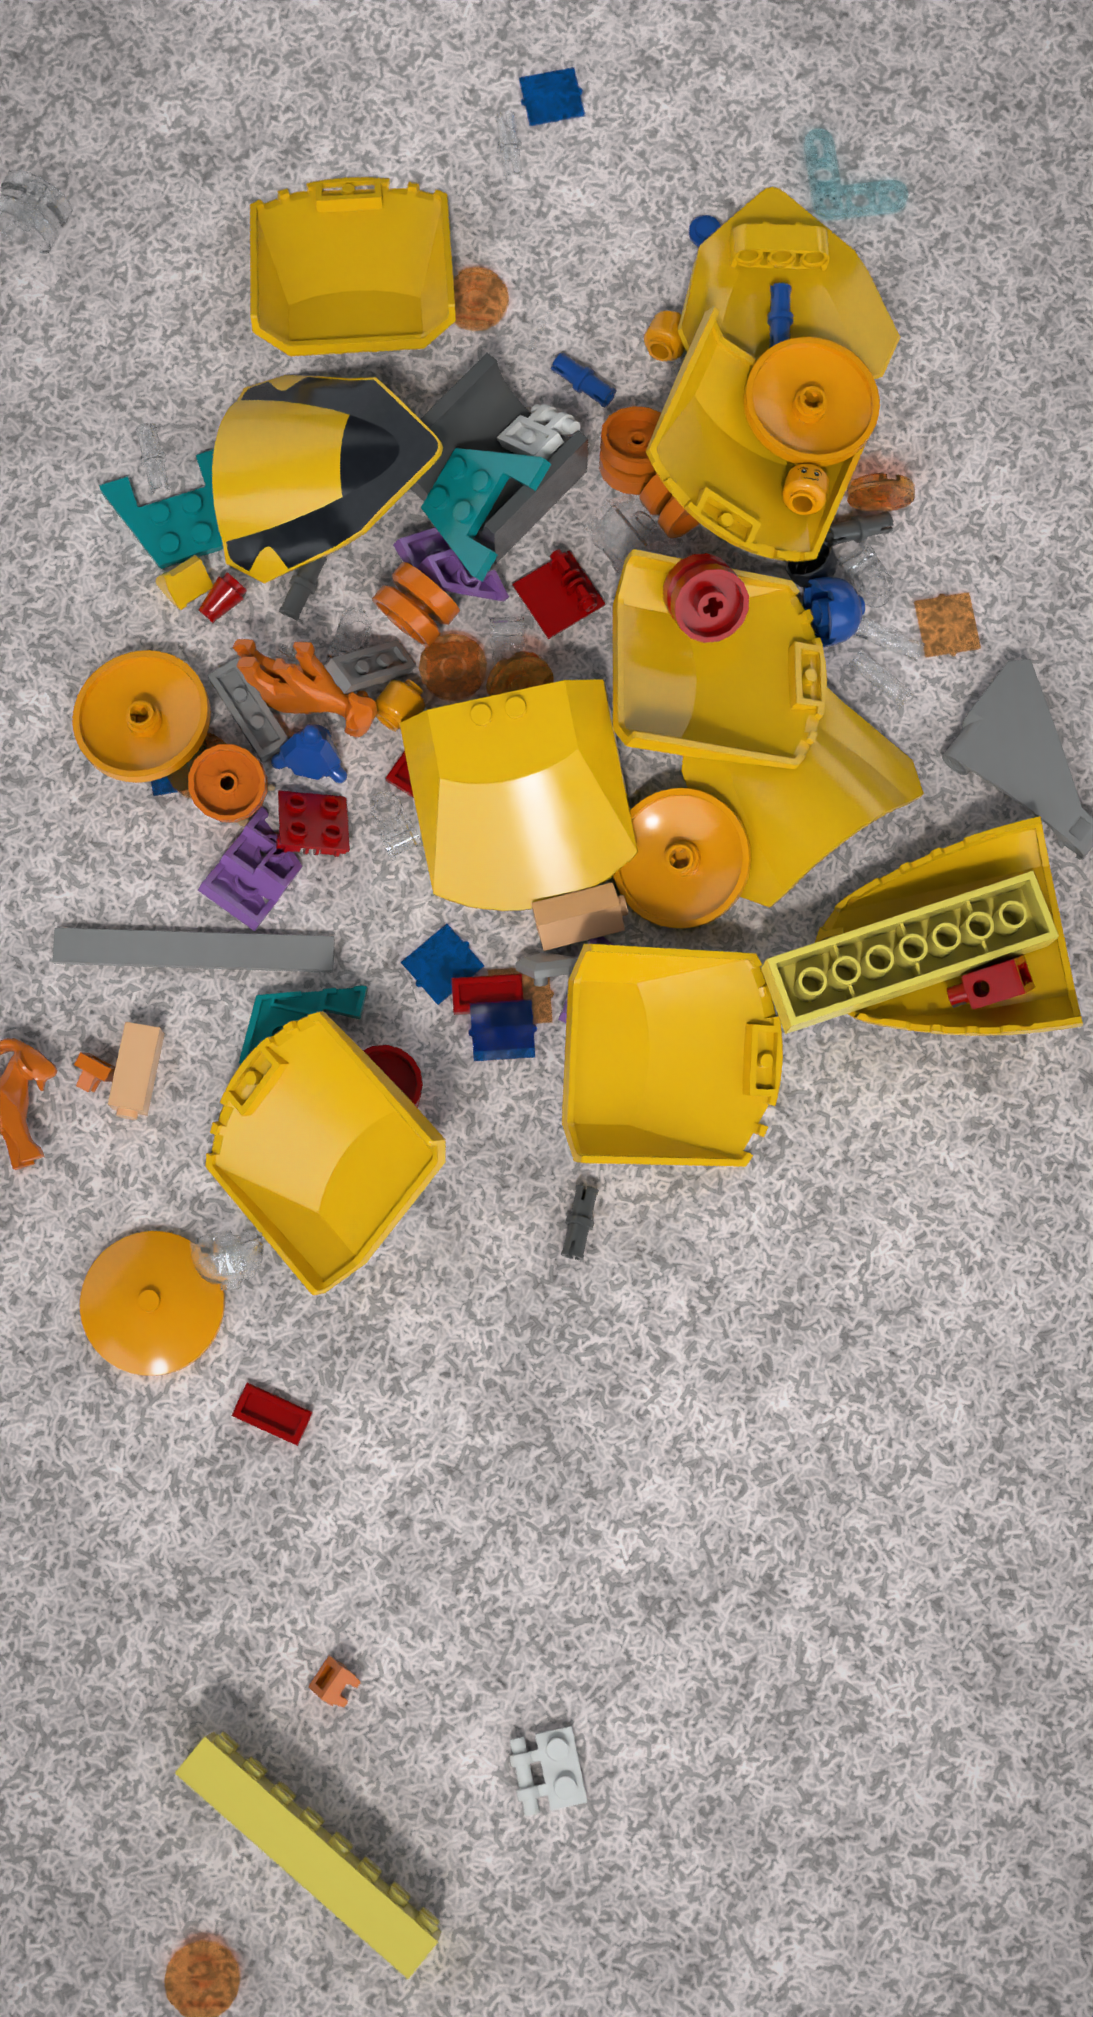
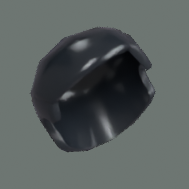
[785,540,837,588]

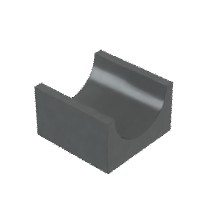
[410,353,588,564]

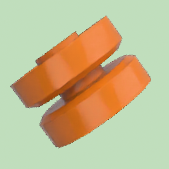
[599,406,661,495]
[639,474,700,539]
[372,561,460,648]
[188,744,268,823]

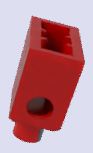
[947,955,1035,1010]

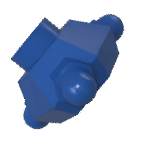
[271,724,347,783]

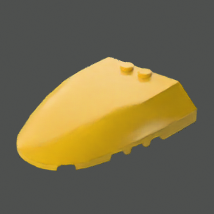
[815,816,1083,1036]

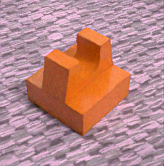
[74,1052,115,1093]
[308,1655,361,1708]

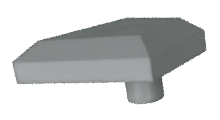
[515,952,577,986]

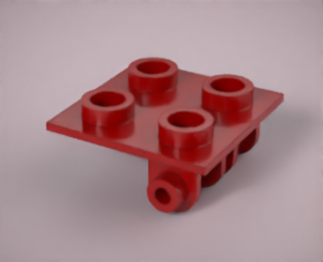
[512,549,606,639]
[276,790,350,857]

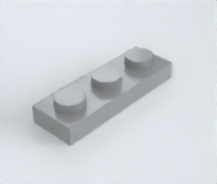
[324,640,416,694]
[207,658,289,762]

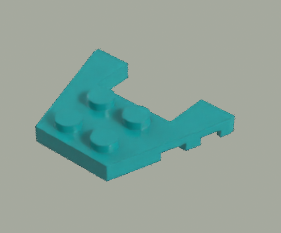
[421,448,551,582]
[99,449,224,569]
[239,985,368,1065]

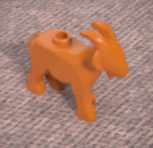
[232,639,377,737]
[0,1038,58,1170]

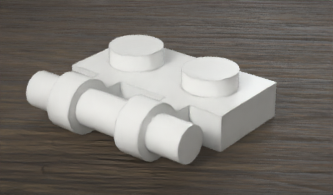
[496,404,580,460]
[509,1726,587,1816]

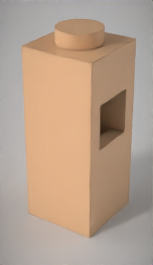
[531,882,628,951]
[108,1022,165,1120]

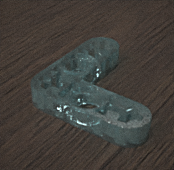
[803,128,908,221]

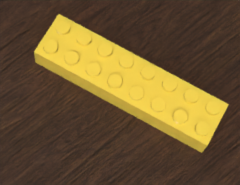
[761,871,1059,1034]
[175,1732,442,1980]

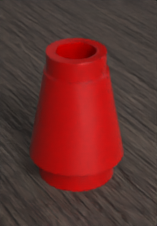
[198,572,247,623]

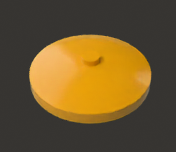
[744,337,880,467]
[72,650,211,783]
[613,788,751,929]
[80,1231,225,1376]

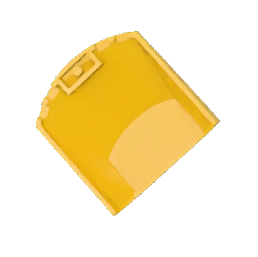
[250,177,456,356]
[646,306,867,562]
[612,549,827,769]
[400,679,638,911]
[562,944,783,1167]
[205,1012,446,1295]

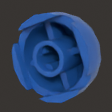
[803,577,865,647]

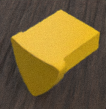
[155,555,213,610]

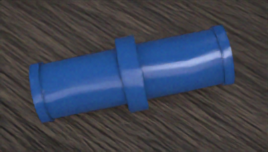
[767,283,794,348]
[551,352,616,408]

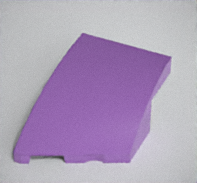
[393,527,509,601]
[198,807,303,931]

